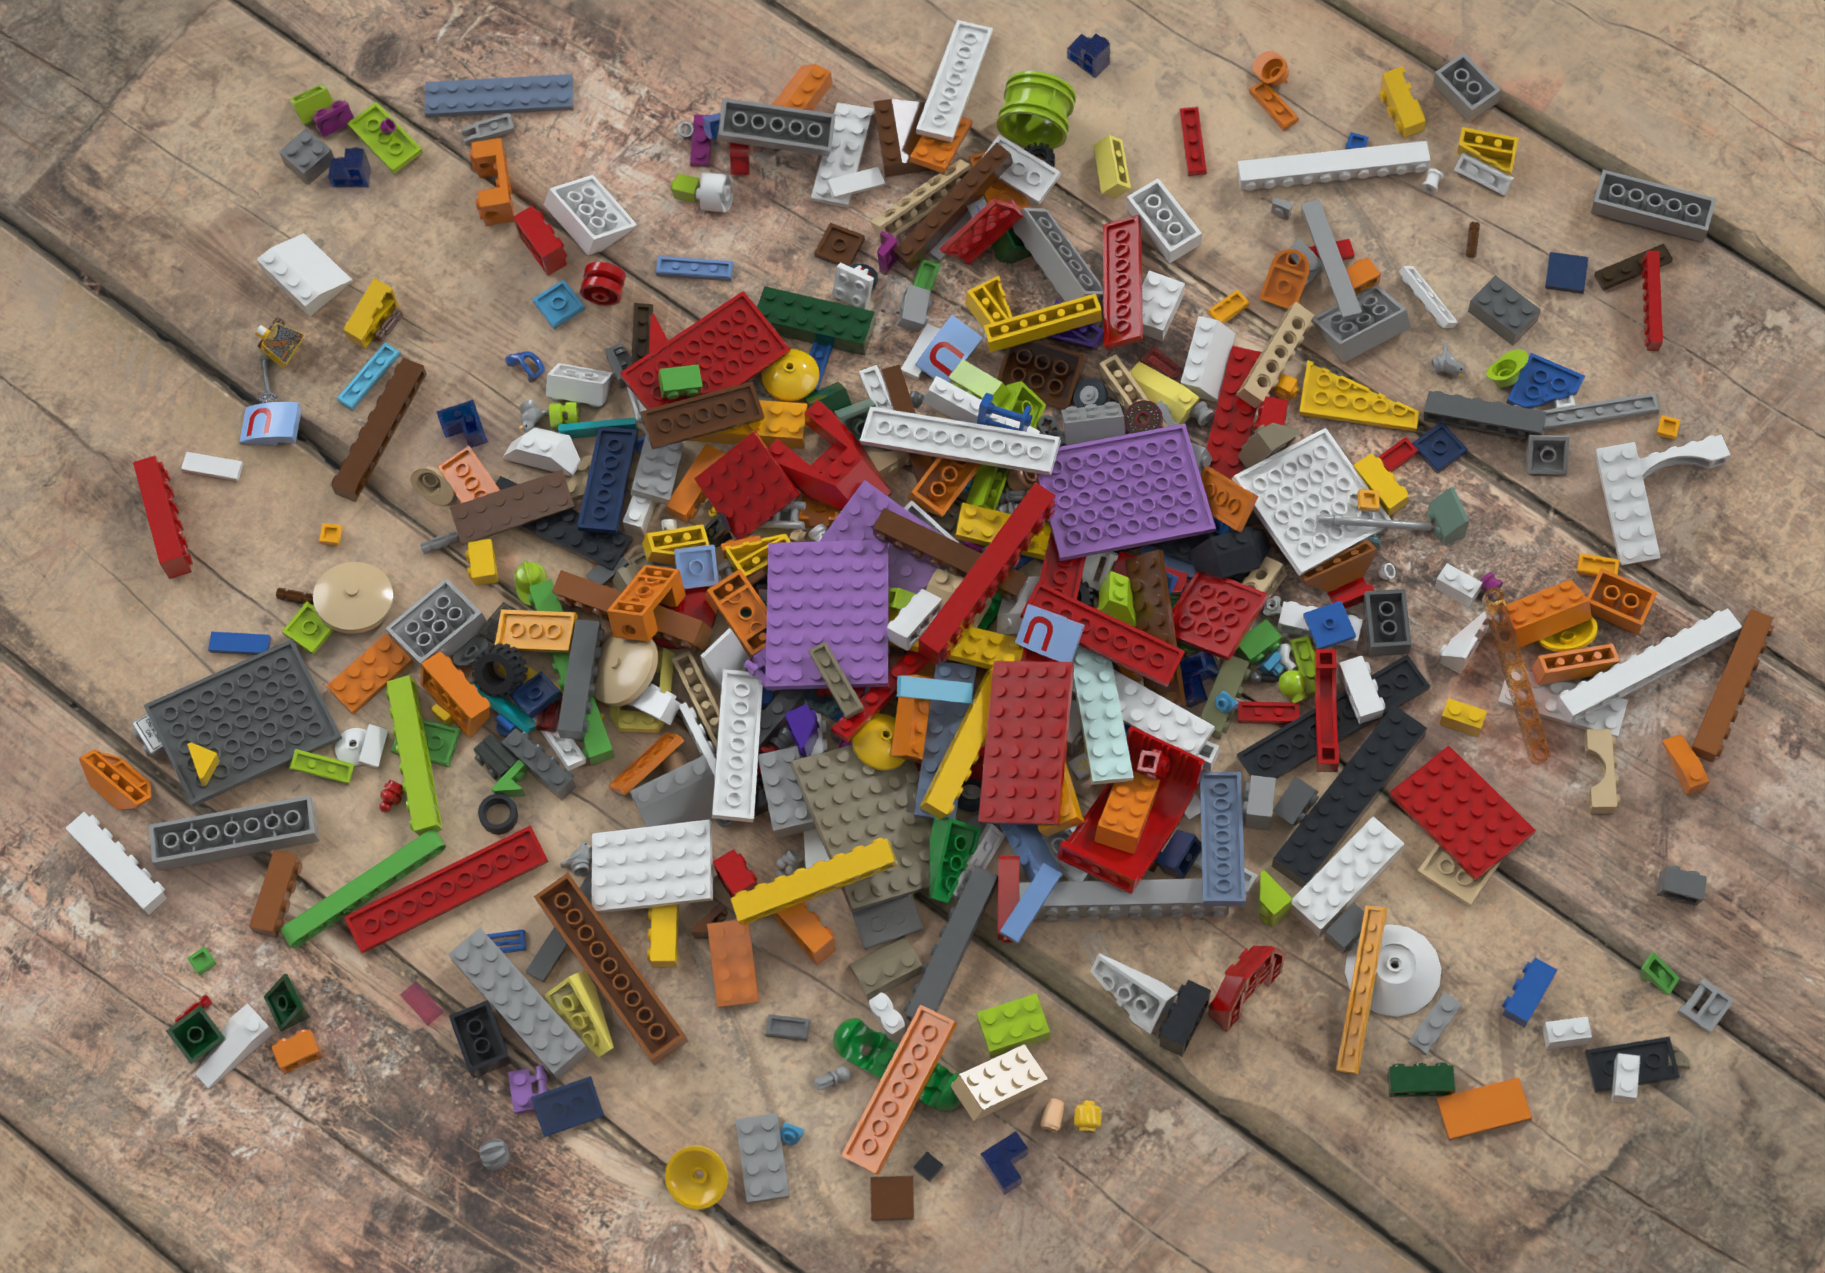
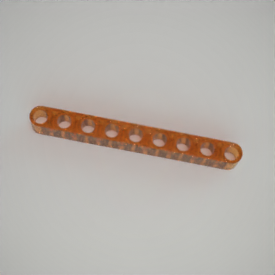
[1482,588,1550,765]

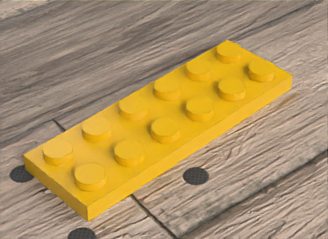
[955,503,1051,560]

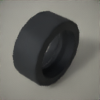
[478,793,518,835]

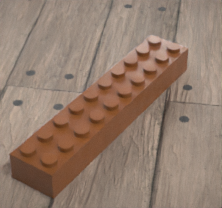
[534,873,688,1066]

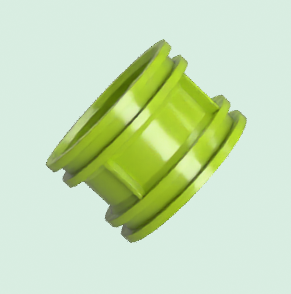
[996,71,1077,149]

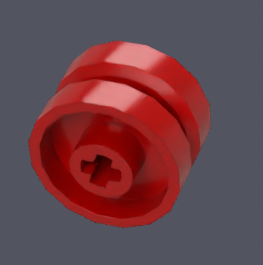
[580,262,626,306]

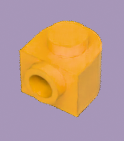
[1273,374,1299,401]

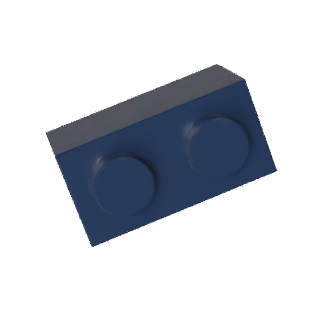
[1156,829,1202,879]

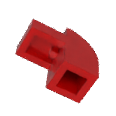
[729,142,752,175]

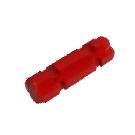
[175,994,213,1023]

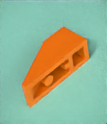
[1662,734,1709,796]

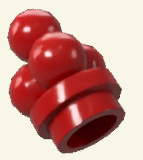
[379,779,404,813]

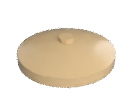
[313,562,394,634]
[593,636,658,707]

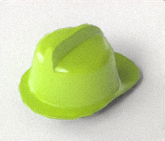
[1486,349,1529,389]
[514,561,547,606]

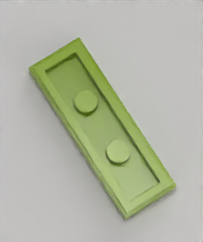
[1289,636,1315,697]
[290,749,355,784]

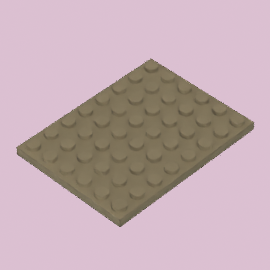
[790,735,934,912]

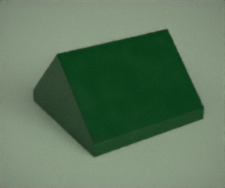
[804,382,852,414]
[263,974,310,1032]
[166,1005,225,1064]

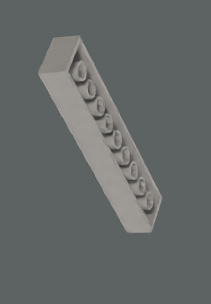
[1019,879,1229,922]

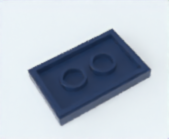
[531,1076,604,1138]

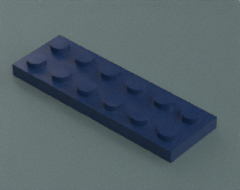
[577,427,638,534]

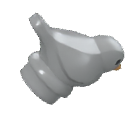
[1432,343,1465,377]
[519,400,549,432]
[560,842,592,877]

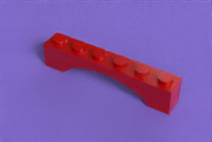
[1314,649,1339,772]

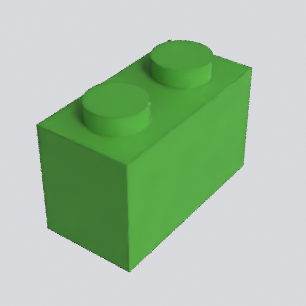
[658,365,703,399]
[1236,619,1282,667]

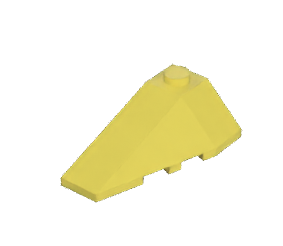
[1129,361,1200,425]
[544,970,614,1058]

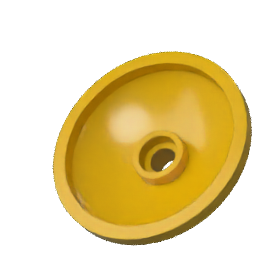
[761,349,819,401]
[1538,617,1598,652]
[851,713,906,771]
[665,1145,728,1209]

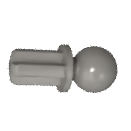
[998,488,1027,505]
[814,1066,850,1090]

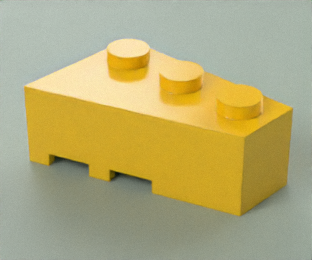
[1457,127,1519,176]
[965,276,1012,329]
[642,524,709,565]
[724,533,791,578]

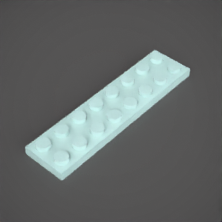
[1072,645,1134,785]

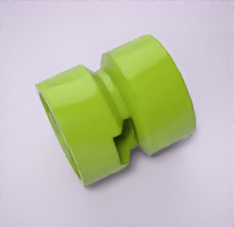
[549,402,580,429]

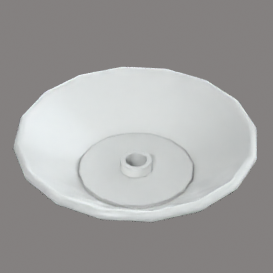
[1345,924,1442,1017]

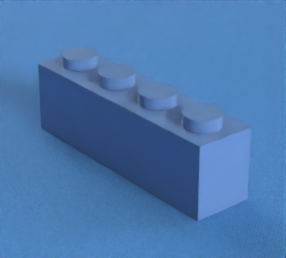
[999,824,1063,882]

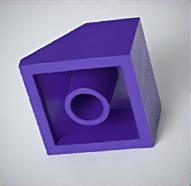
[785,704,820,758]

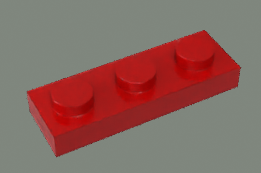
[1238,701,1299,724]

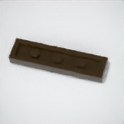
[1594,244,1673,291]
[631,303,653,365]

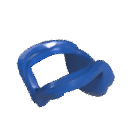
[505,351,545,382]

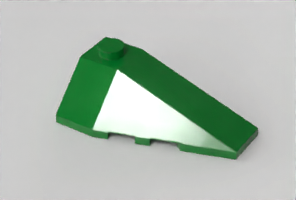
[930,817,981,903]

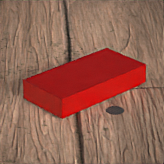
[1378,437,1418,472]

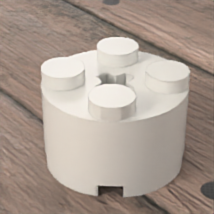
[696,173,733,212]

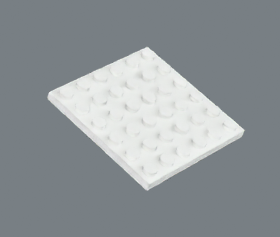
[1232,428,1391,576]

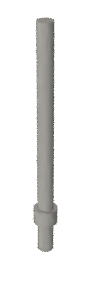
[1316,514,1431,531]

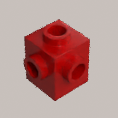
[1137,749,1170,780]

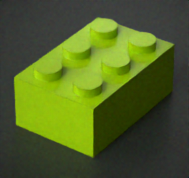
[976,993,1050,1058]

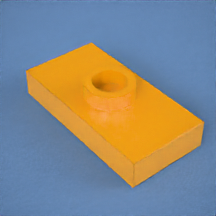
[1207,289,1250,324]
[1576,553,1620,577]

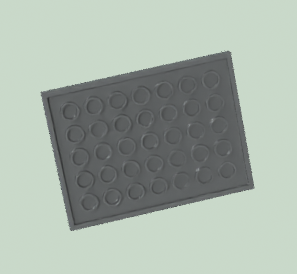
[144,639,342,807]

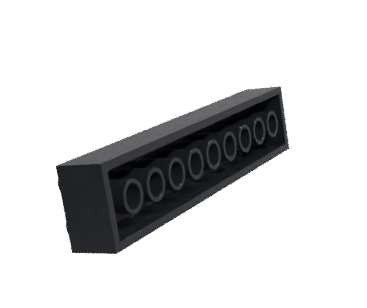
[1272,705,1427,888]

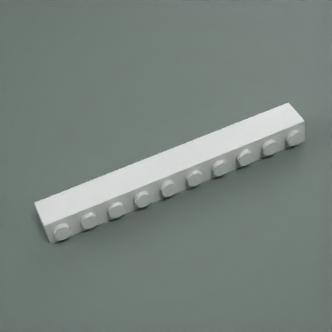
[1237,141,1430,191]
[1556,609,1742,725]

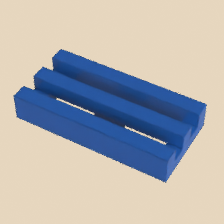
[487,929,526,953]

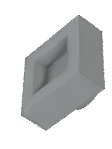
[1271,197,1293,219]

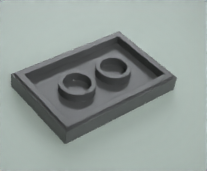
[852,894,924,950]

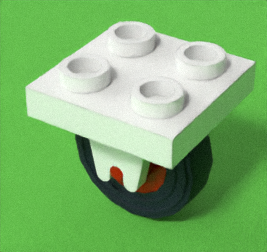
[832,262,878,309]

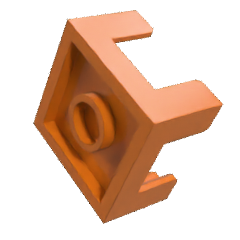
[799,492,841,529]

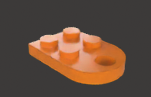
[1259,249,1310,309]

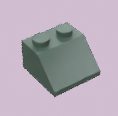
[834,398,877,448]
[1426,487,1469,545]

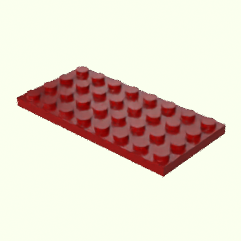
[620,291,791,410]
[978,661,1074,826]

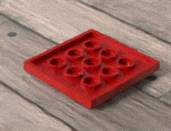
[694,431,801,540]
[1172,571,1269,661]

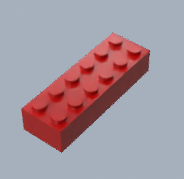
[133,455,193,579]

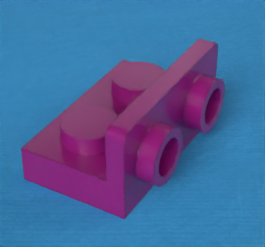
[312,100,354,137]
[877,231,898,275]

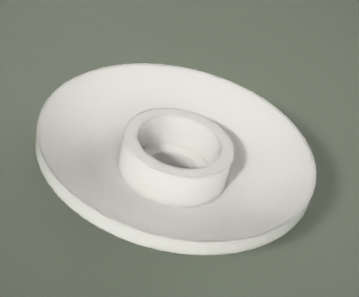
[335,728,366,766]

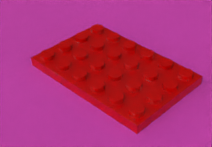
[1389,746,1536,881]

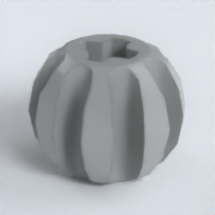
[479,1138,510,1171]

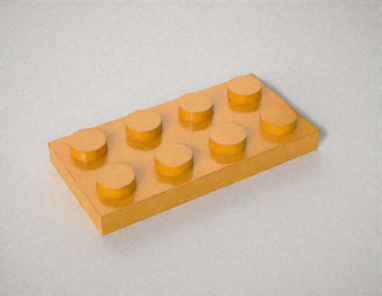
[495,609,578,653]

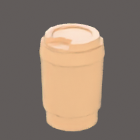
[1040,1098,1064,1133]

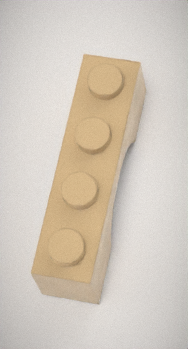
[1584,729,1620,814]

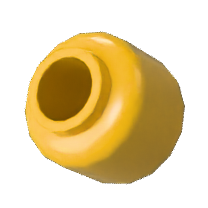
[1074,1100,1102,1132]

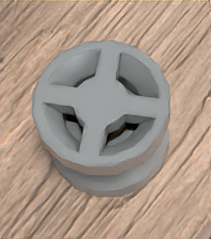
[1190,401,1215,426]

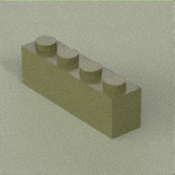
[1200,656,1251,739]

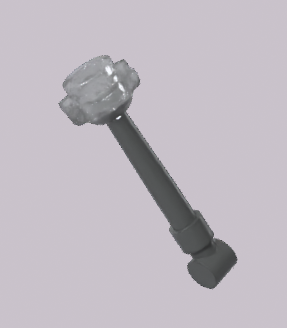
[258,355,277,403]

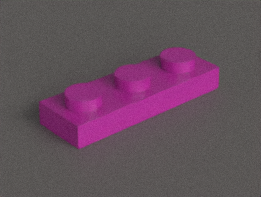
[690,115,712,167]

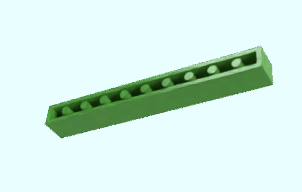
[527,579,615,765]

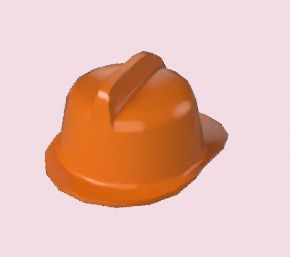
[1253,51,1289,86]

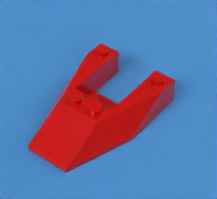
[768,400,892,511]
[1208,945,1286,1032]

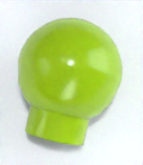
[1278,670,1307,703]

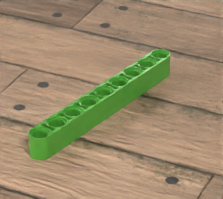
[280,829,446,949]

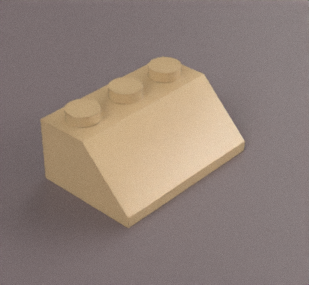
[926,568,992,628]

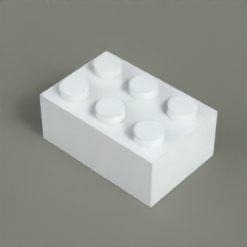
[1142,271,1185,342]

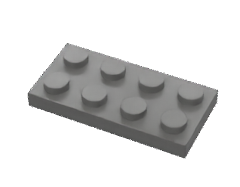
[630,433,684,505]
[735,1113,790,1204]

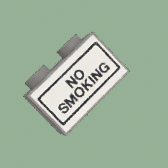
[132,714,167,761]

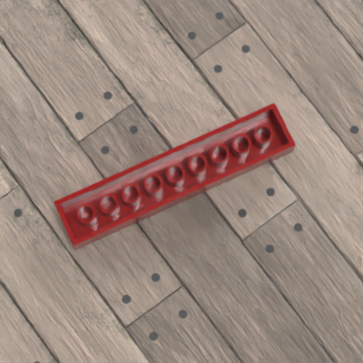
[918,482,1056,665]

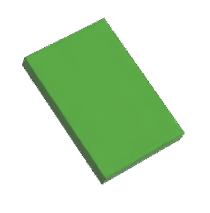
[391,720,462,767]

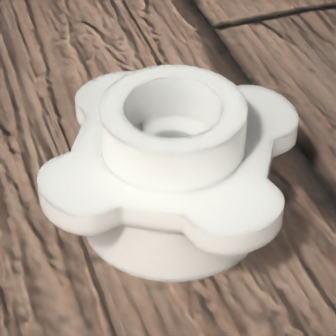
[1263,596,1282,616]

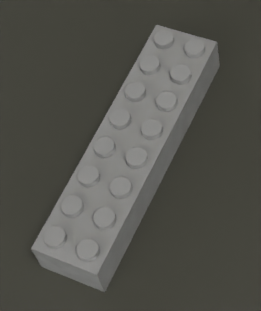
[149,795,320,871]
[448,928,589,1080]

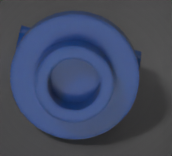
[495,715,517,737]

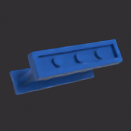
[977,393,1032,470]

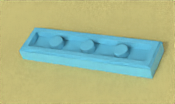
[337,342,401,411]
[897,676,972,704]

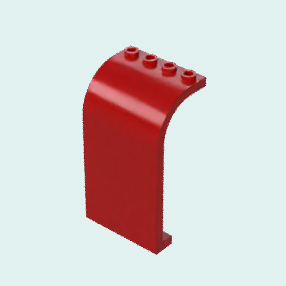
[1057,726,1205,894]

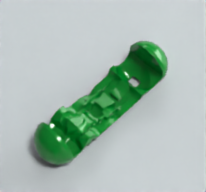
[833,1018,962,1112]

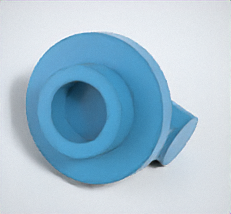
[1215,690,1239,713]
[780,1122,805,1145]

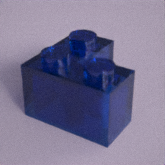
[1067,33,1110,79]
[328,147,371,187]
[436,400,488,448]
[1180,651,1219,708]
[980,1131,1028,1195]

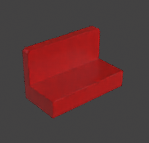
[1327,577,1375,609]

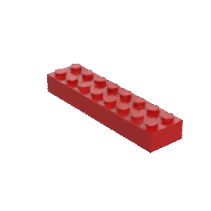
[1641,251,1663,351]

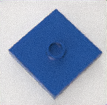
[1303,601,1356,649]

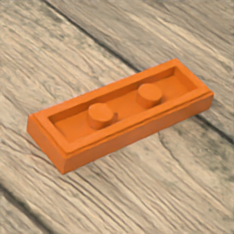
[1249,81,1299,131]

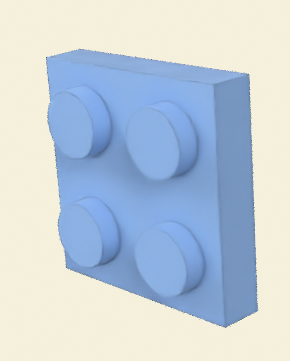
[674,545,719,589]

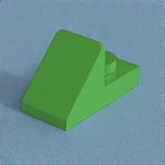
[491,760,528,797]
[1640,952,1680,995]

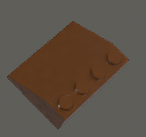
[873,99,932,177]
[997,339,1088,410]

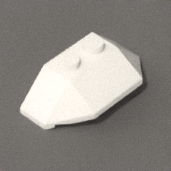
[503,427,581,476]

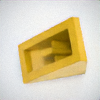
[188,743,220,787]

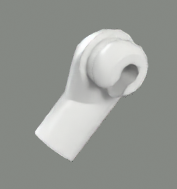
[1277,643,1297,671]

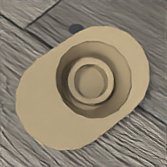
[410,467,454,505]

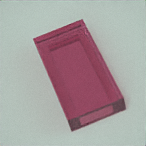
[400,981,443,1026]

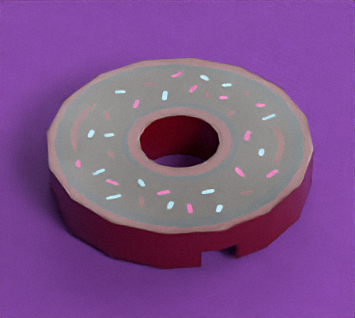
[1124,400,1163,434]

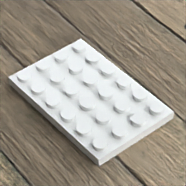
[592,820,713,913]

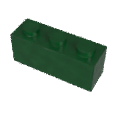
[1387,1062,1455,1097]

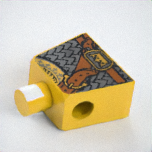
[255,323,305,369]

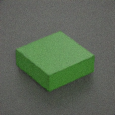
[187,946,217,976]

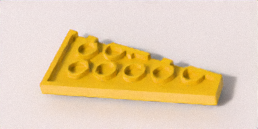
[1299,360,1419,432]

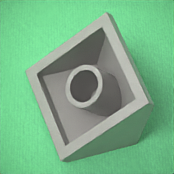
[1526,435,1570,474]

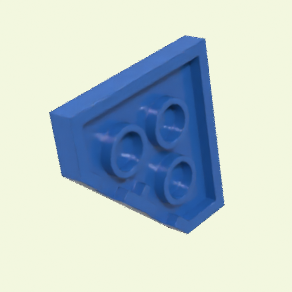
[1506,353,1585,409]

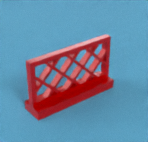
[939,199,1023,265]

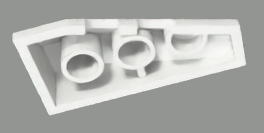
[1439,601,1501,674]
[1090,954,1177,1034]
[195,1003,274,1089]

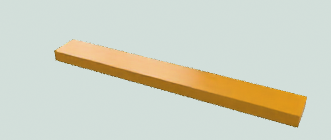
[1336,905,1388,1075]

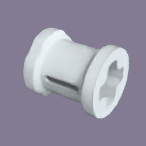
[1421,169,1444,194]

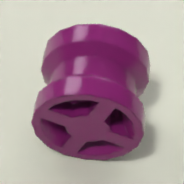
[1480,572,1503,597]

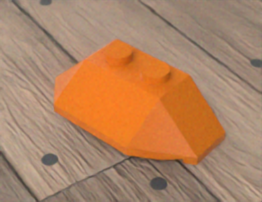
[79,749,151,810]

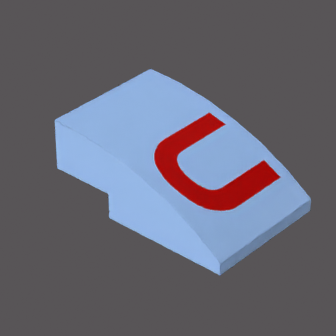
[915,315,983,383]
[239,402,302,446]
[1015,604,1085,662]

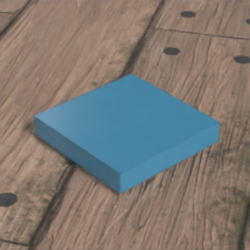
[532,279,585,329]

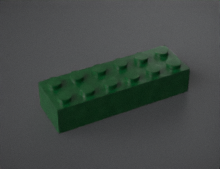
[757,286,876,355]

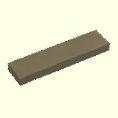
[808,641,864,719]

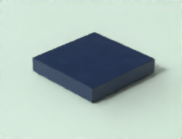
[1545,252,1589,294]
[1412,422,1468,474]
[509,671,563,719]

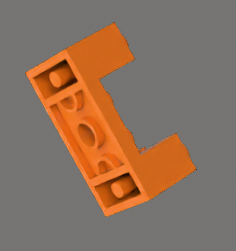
[469,138,515,226]
[607,565,686,642]
[705,569,767,662]

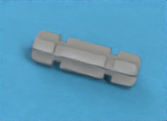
[420,531,459,554]

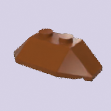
[1298,540,1378,592]

